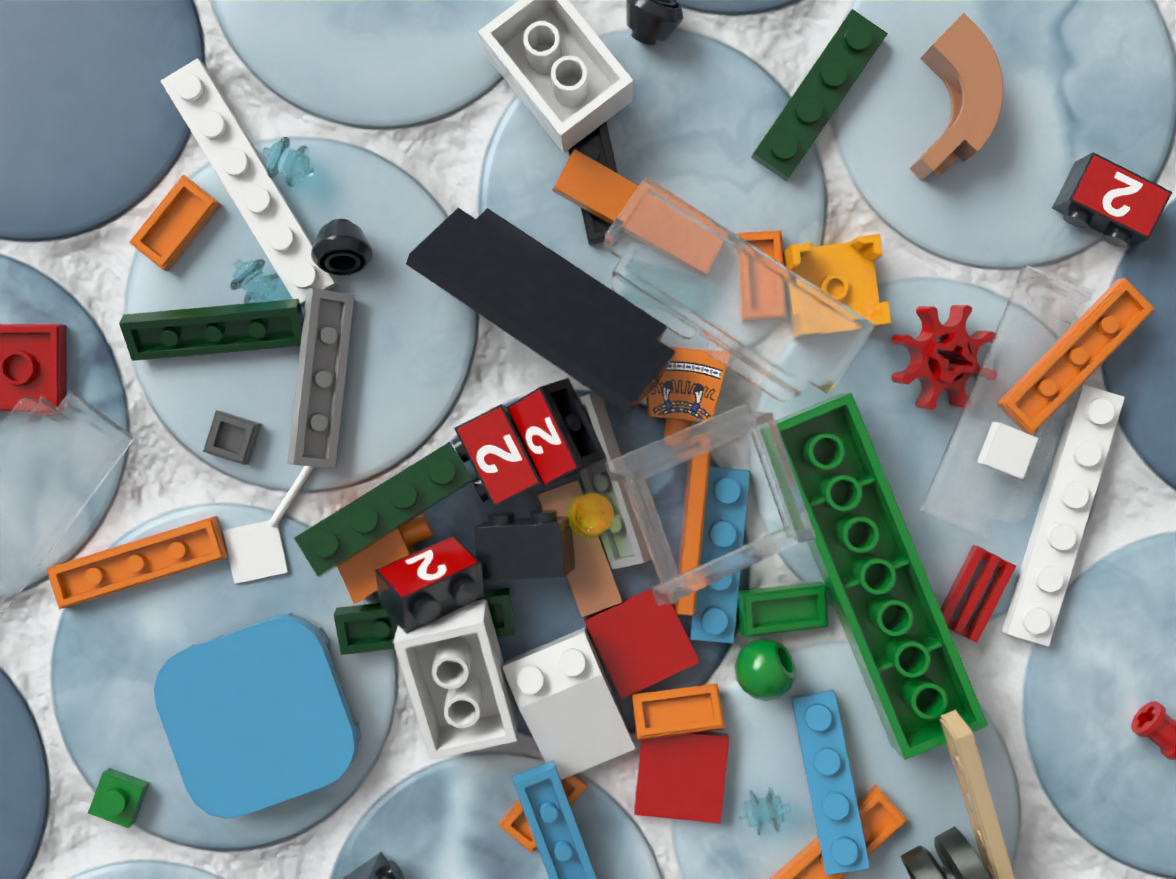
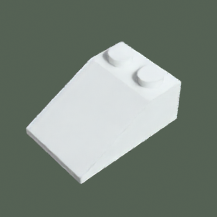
[502,627,636,780]

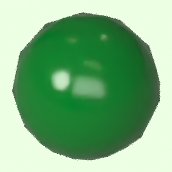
[734,639,796,701]

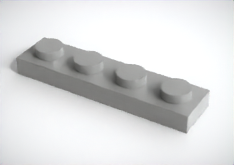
[287,288,355,468]
[578,392,654,570]

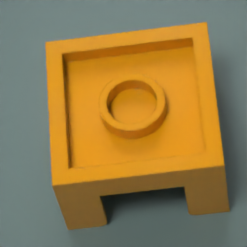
[783,234,891,338]

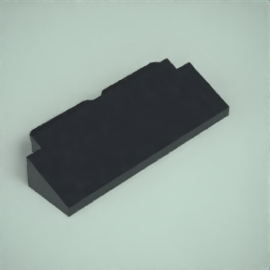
[406,207,676,414]

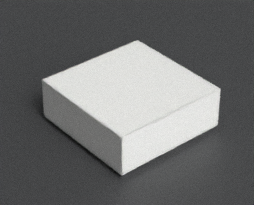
[977,422,1038,479]

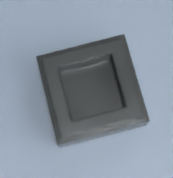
[203,410,262,465]

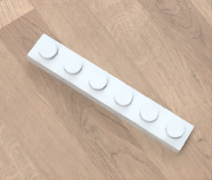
[161,58,338,307]
[1002,384,1125,647]

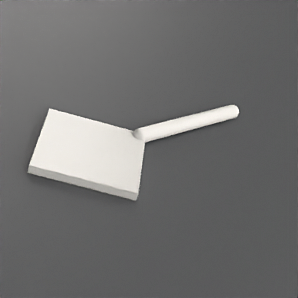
[223,466,314,584]

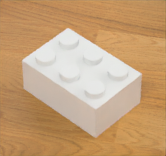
[478,0,633,153]
[393,599,518,760]

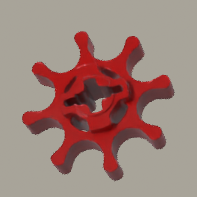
[891,305,996,410]

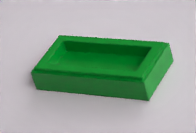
[738,581,828,637]

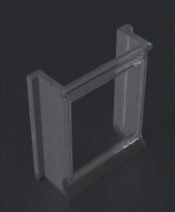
[604,403,816,606]

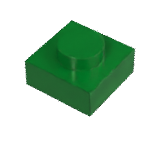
[88,768,149,828]

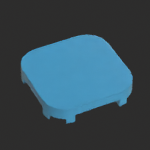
[154,613,361,819]

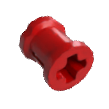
[1131,701,1176,760]

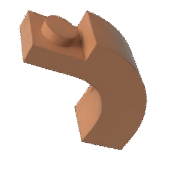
[909,13,1003,180]

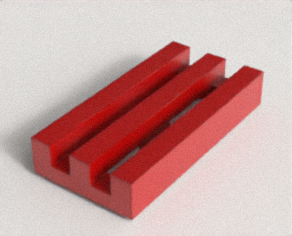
[940,545,1016,643]

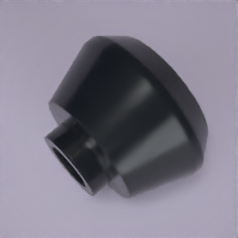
[626,0,684,45]
[311,219,372,276]

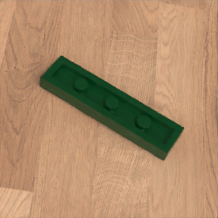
[751,9,888,181]
[119,299,303,361]
[294,442,473,578]
[334,588,515,655]

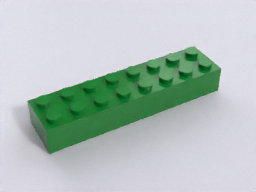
[760,393,988,760]

